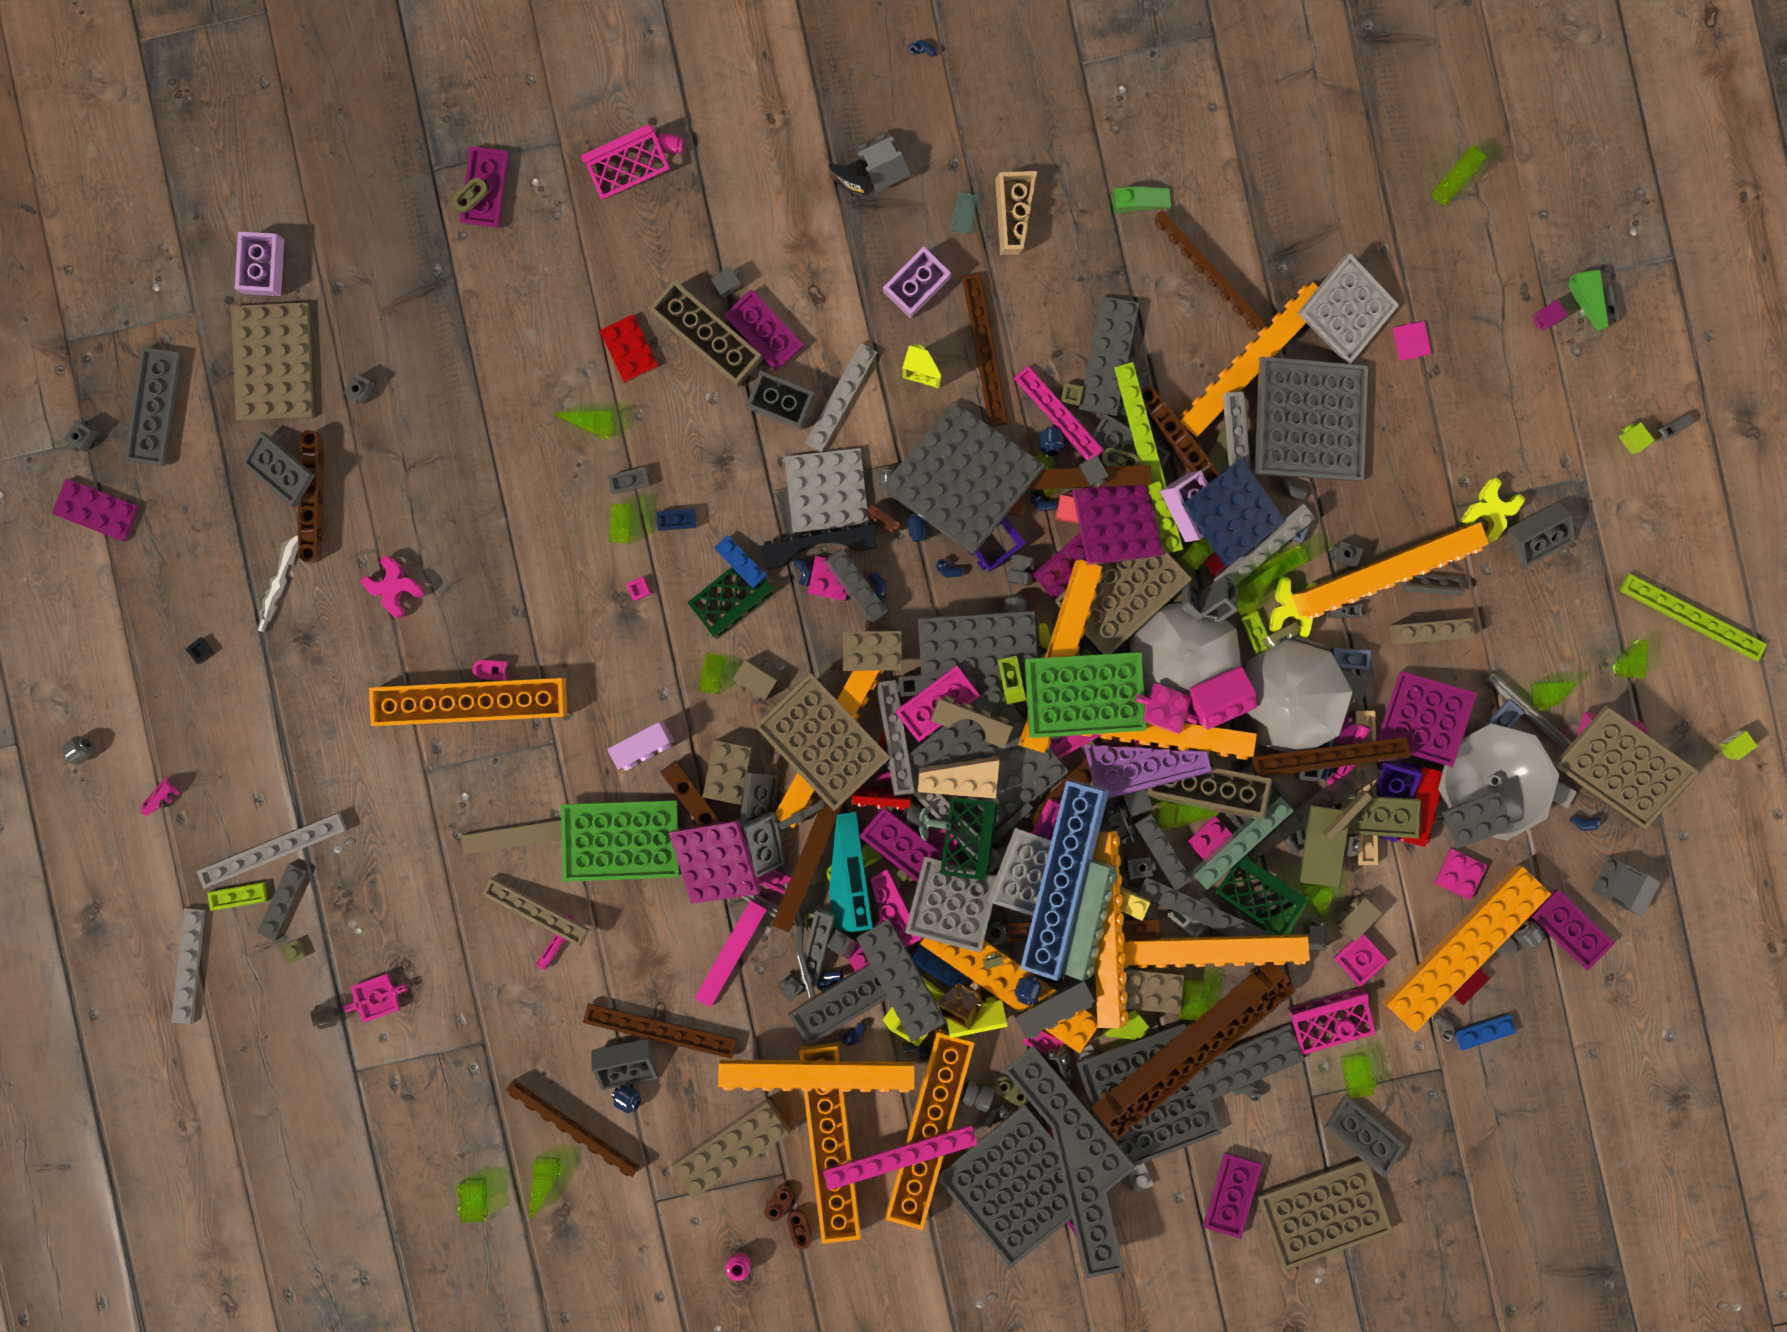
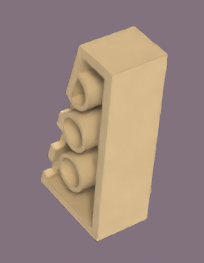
[995,171,1037,255]
[918,755,999,798]

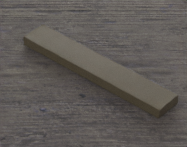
[461,820,562,855]
[482,877,590,947]

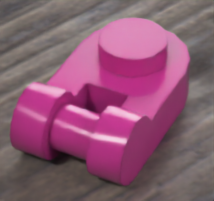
[472,660,509,681]

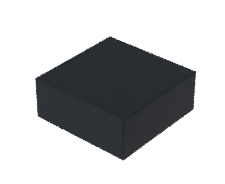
[186,637,215,664]

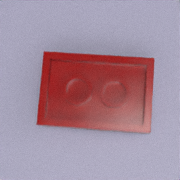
[599,314,659,383]
[852,785,911,810]

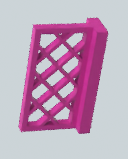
[581,124,670,200]
[1288,988,1376,1055]

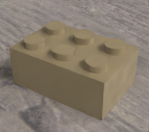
[843,631,902,671]
[703,740,753,805]
[1124,966,1184,1014]

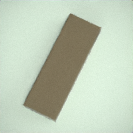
[1322,790,1372,840]

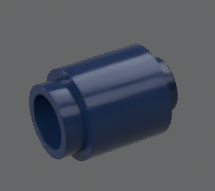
[907,514,929,542]

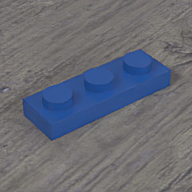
[714,535,767,589]
[911,944,968,988]
[1454,1013,1517,1051]

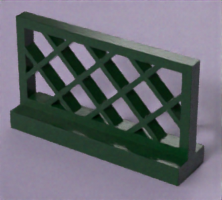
[687,567,776,639]
[940,797,998,881]
[1216,856,1308,935]

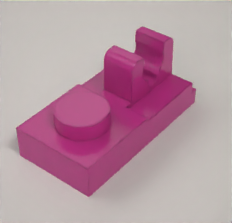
[141,777,179,817]

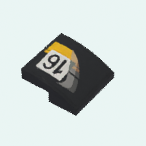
[829,163,867,195]

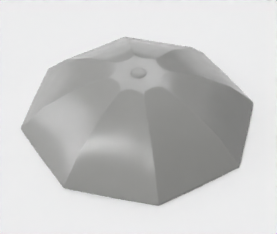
[1129,603,1241,711]
[1241,639,1353,753]
[1438,724,1559,841]

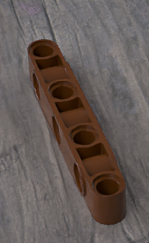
[1141,387,1219,483]
[297,430,324,563]
[660,760,722,826]

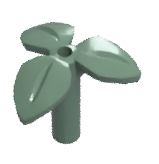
[919,807,951,841]

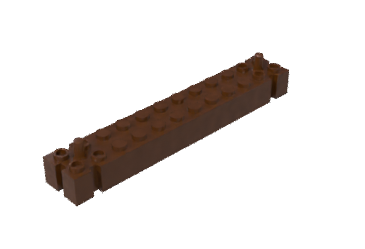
[1092,962,1295,1141]

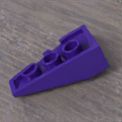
[1377,760,1422,843]

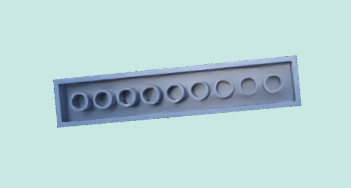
[1020,780,1109,981]

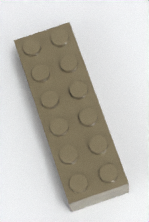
[649,280,763,388]
[1147,767,1272,821]
[671,1097,790,1199]

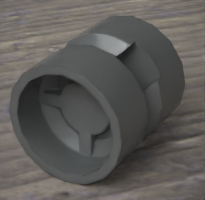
[1006,555,1036,586]
[961,1079,995,1113]

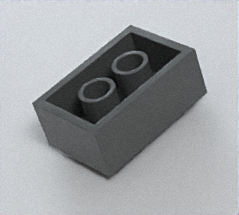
[746,370,815,431]

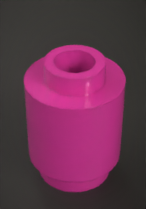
[657,133,684,155]

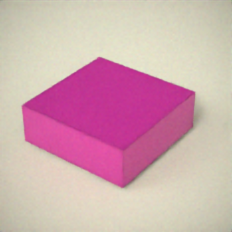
[626,576,652,602]

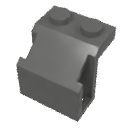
[853,132,910,192]
[1182,575,1238,622]
[1591,857,1660,917]

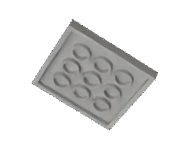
[1297,253,1399,364]
[785,448,869,533]
[987,828,1052,916]
[905,857,996,953]

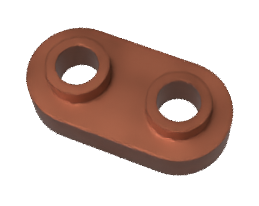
[867,505,902,533]
[764,1184,794,1221]
[787,1210,812,1250]

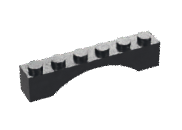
[760,522,878,570]

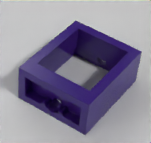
[969,516,1026,572]

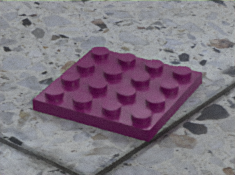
[1072,485,1163,565]
[1377,671,1477,768]
[669,819,761,904]

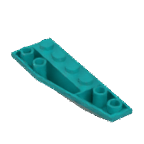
[829,811,873,932]

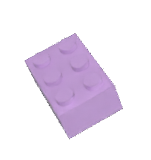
[235,232,284,296]
[883,246,951,319]
[1160,470,1207,542]
[607,721,674,771]

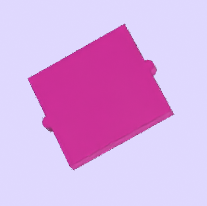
[1392,321,1431,361]

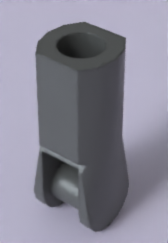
[1603,286,1619,322]
[1656,413,1694,442]
[1328,604,1364,618]

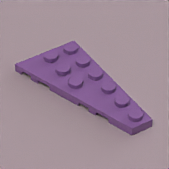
[1084,744,1212,799]

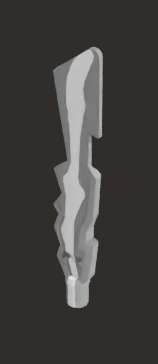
[257,536,298,633]

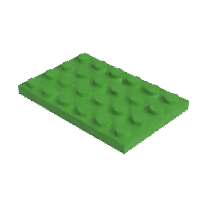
[1025,652,1146,738]
[561,800,679,882]

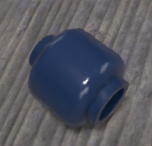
[1039,426,1065,456]
[1014,975,1042,1006]
[612,1084,642,1113]

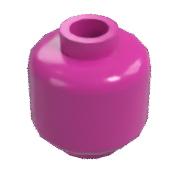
[725,1252,751,1281]

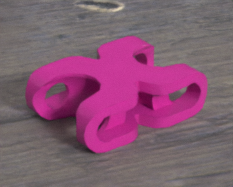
[360,555,425,619]

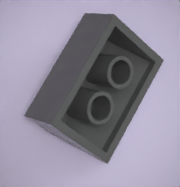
[1507,502,1575,568]
[591,1039,658,1090]

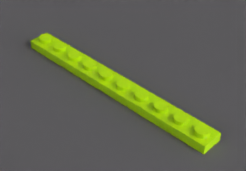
[1114,362,1183,553]

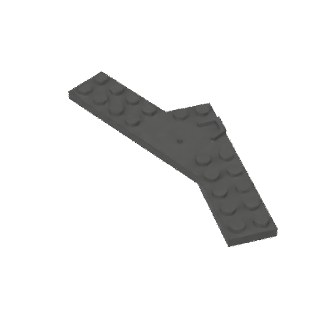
[1004,1045,1136,1278]

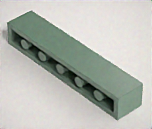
[1190,794,1293,889]
[1062,859,1117,981]

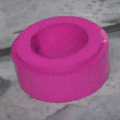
[1335,1018,1356,1039]

